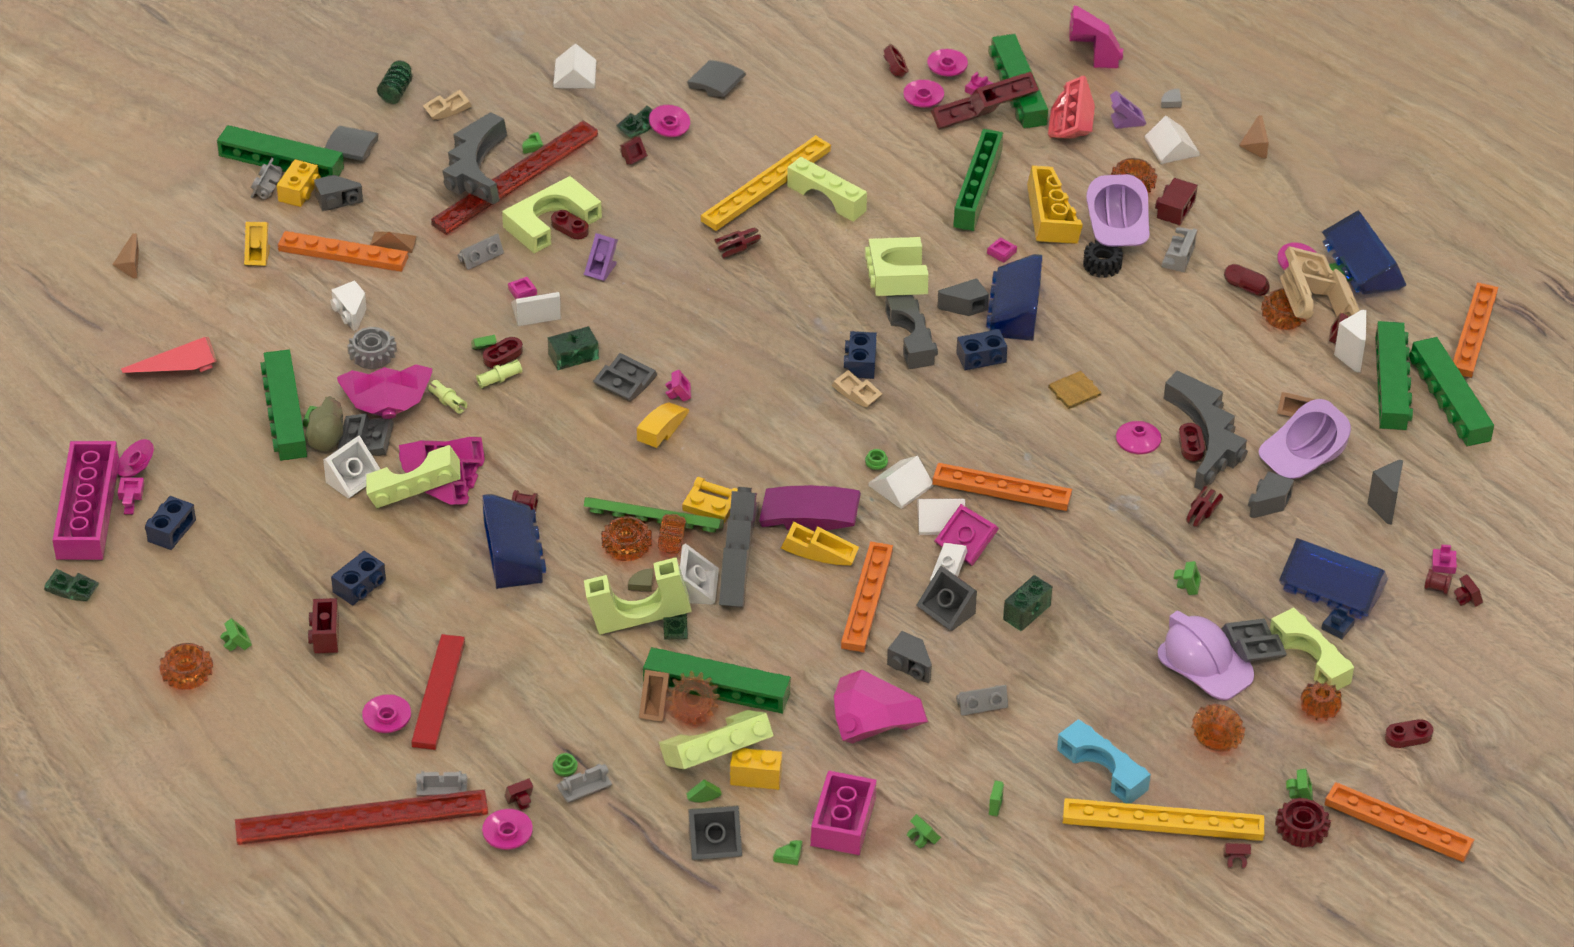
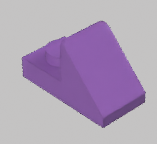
[1110,91,1147,129]
[584,233,618,281]

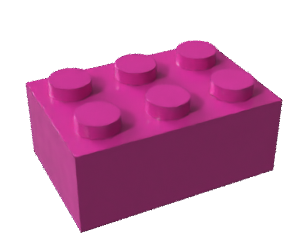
[811,771,877,855]

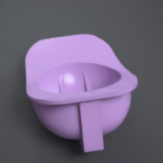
[1086,175,1150,247]
[1259,399,1351,479]
[1158,610,1254,700]

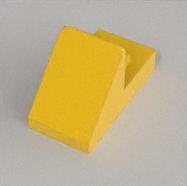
[244,222,270,266]

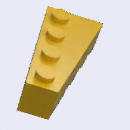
[1027,166,1083,244]

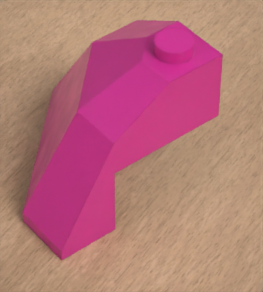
[1069,6,1123,68]
[337,364,432,419]
[399,437,485,505]
[834,670,928,744]

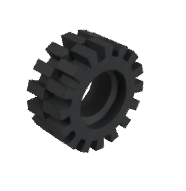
[1083,240,1123,278]

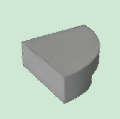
[1161,88,1182,108]

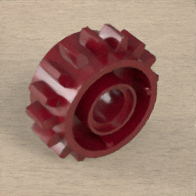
[1275,798,1331,848]

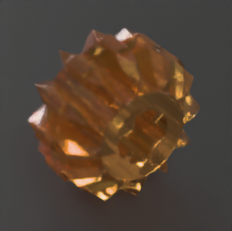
[658,514,686,553]
[1301,680,1342,721]

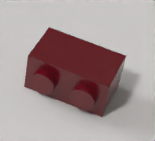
[1155,177,1198,225]

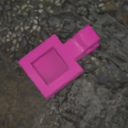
[118,478,145,514]

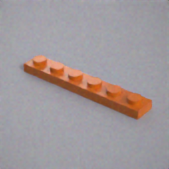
[278,231,408,272]
[1453,282,1499,378]
[932,463,1072,511]
[841,541,893,652]
[1324,782,1474,862]

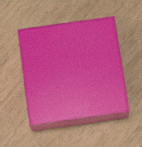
[987,237,1017,263]
[508,277,537,299]

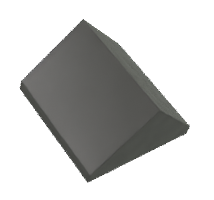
[1367,460,1403,525]
[916,565,977,631]
[688,805,742,860]

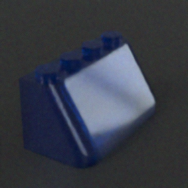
[1322,210,1406,295]
[986,254,1043,341]
[482,494,546,589]
[1279,538,1388,619]

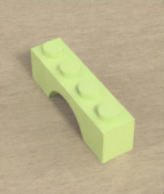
[787,157,867,222]
[366,445,460,508]
[1270,608,1354,694]

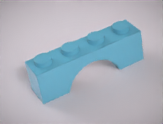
[1057,719,1151,804]

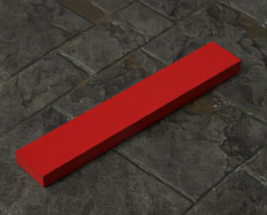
[411,634,465,750]

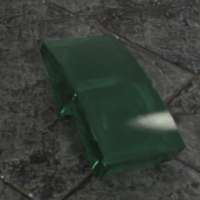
[616,106,653,138]
[44,569,99,601]
[663,613,688,640]

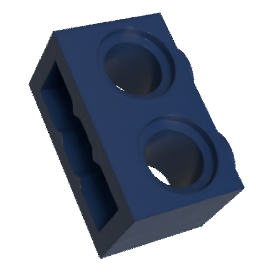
[956,329,1008,371]
[844,331,877,379]
[145,496,196,550]
[331,550,386,606]

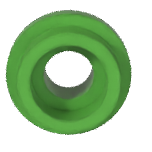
[865,449,888,470]
[553,753,578,777]

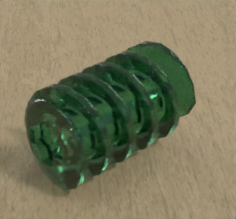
[377,60,413,104]

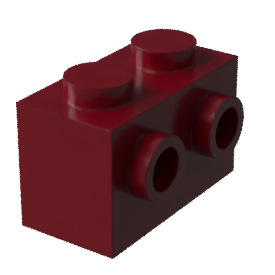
[308,598,339,654]

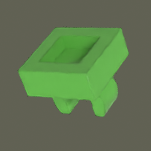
[1173,561,1201,595]
[220,618,252,651]
[1286,768,1313,800]
[907,814,941,848]

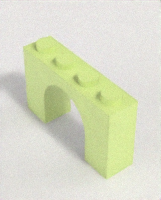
[502,176,602,253]
[865,237,928,296]
[584,557,692,635]
[659,710,774,769]

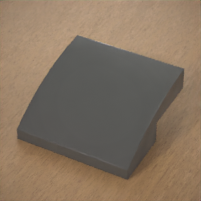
[687,60,746,97]
[324,125,378,161]
[593,353,657,401]
[338,413,394,455]
[1222,618,1287,662]

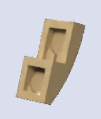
[423,90,472,120]
[832,370,882,407]

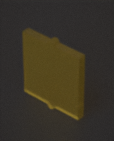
[1048,371,1101,409]

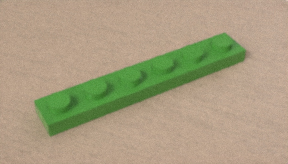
[584,497,724,532]

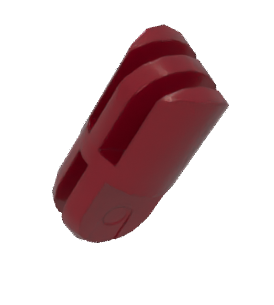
[714,227,761,259]
[1224,264,1270,296]
[1186,486,1223,527]

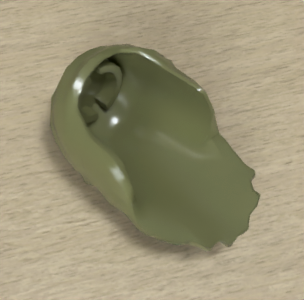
[305,396,343,451]

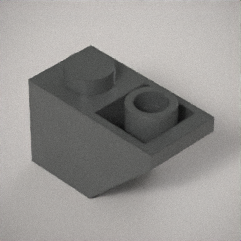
[314,175,363,211]
[937,278,989,316]
[1248,471,1294,518]
[887,631,932,684]

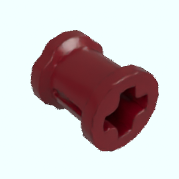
[511,490,539,514]
[1424,569,1453,595]

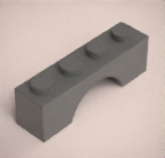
[885,295,938,369]

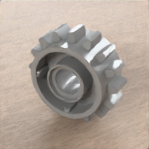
[348,327,397,369]

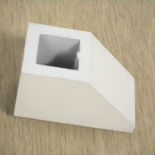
[330,280,366,331]

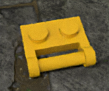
[682,477,738,524]

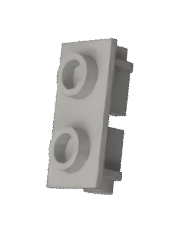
[250,158,283,199]
[458,233,504,270]
[956,685,1008,716]
[557,764,612,803]
[416,771,468,796]

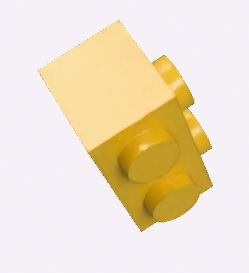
[276,160,321,207]
[730,748,782,790]

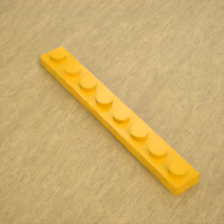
[701,135,831,231]
[1063,798,1264,841]

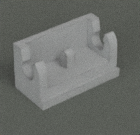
[1162,227,1197,272]

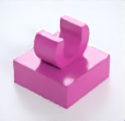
[965,72,993,95]
[665,369,691,402]
[1432,544,1457,574]

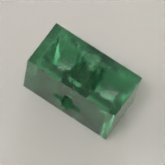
[547,326,599,371]
[1003,575,1053,631]

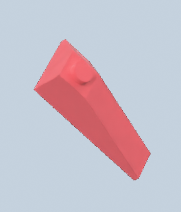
[121,337,217,373]

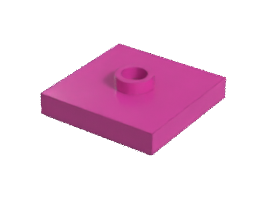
[934,504,999,566]

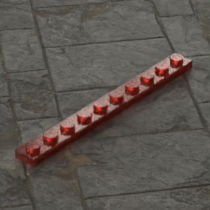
[431,120,598,235]
[235,789,488,845]

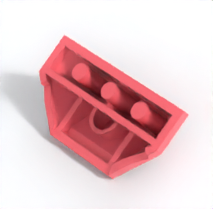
[1048,75,1095,139]

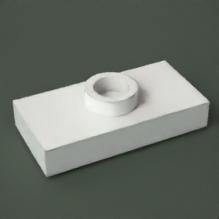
[930,543,968,582]

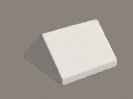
[554,44,596,89]
[1145,116,1199,164]
[511,292,561,326]
[1334,310,1366,372]
[323,436,380,498]
[868,456,933,509]
[917,499,965,535]
[680,544,719,605]

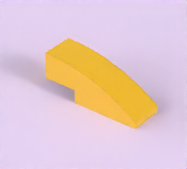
[637,402,689,448]
[781,522,859,566]

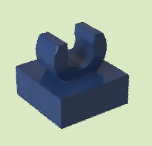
[1321,606,1355,639]

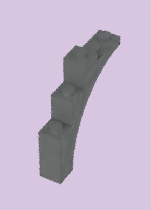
[442,112,508,205]
[1164,370,1248,490]
[719,487,759,607]

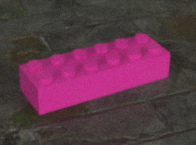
[52,441,120,560]

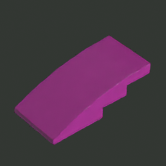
[759,485,861,532]

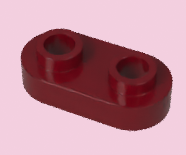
[883,44,909,77]
[551,210,589,240]
[483,337,523,368]
[1178,423,1205,461]
[1385,719,1434,748]

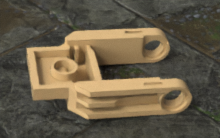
[1280,246,1360,319]

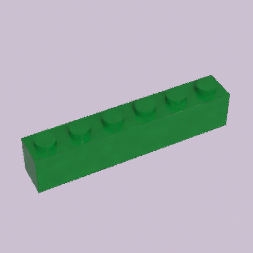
[988,34,1048,129]
[217,125,344,178]
[953,129,1003,231]
[1375,321,1413,430]
[1409,337,1494,447]
[260,349,307,461]
[643,647,791,714]

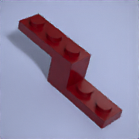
[931,71,1039,130]

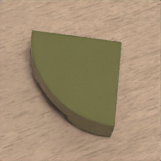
[628,569,654,591]

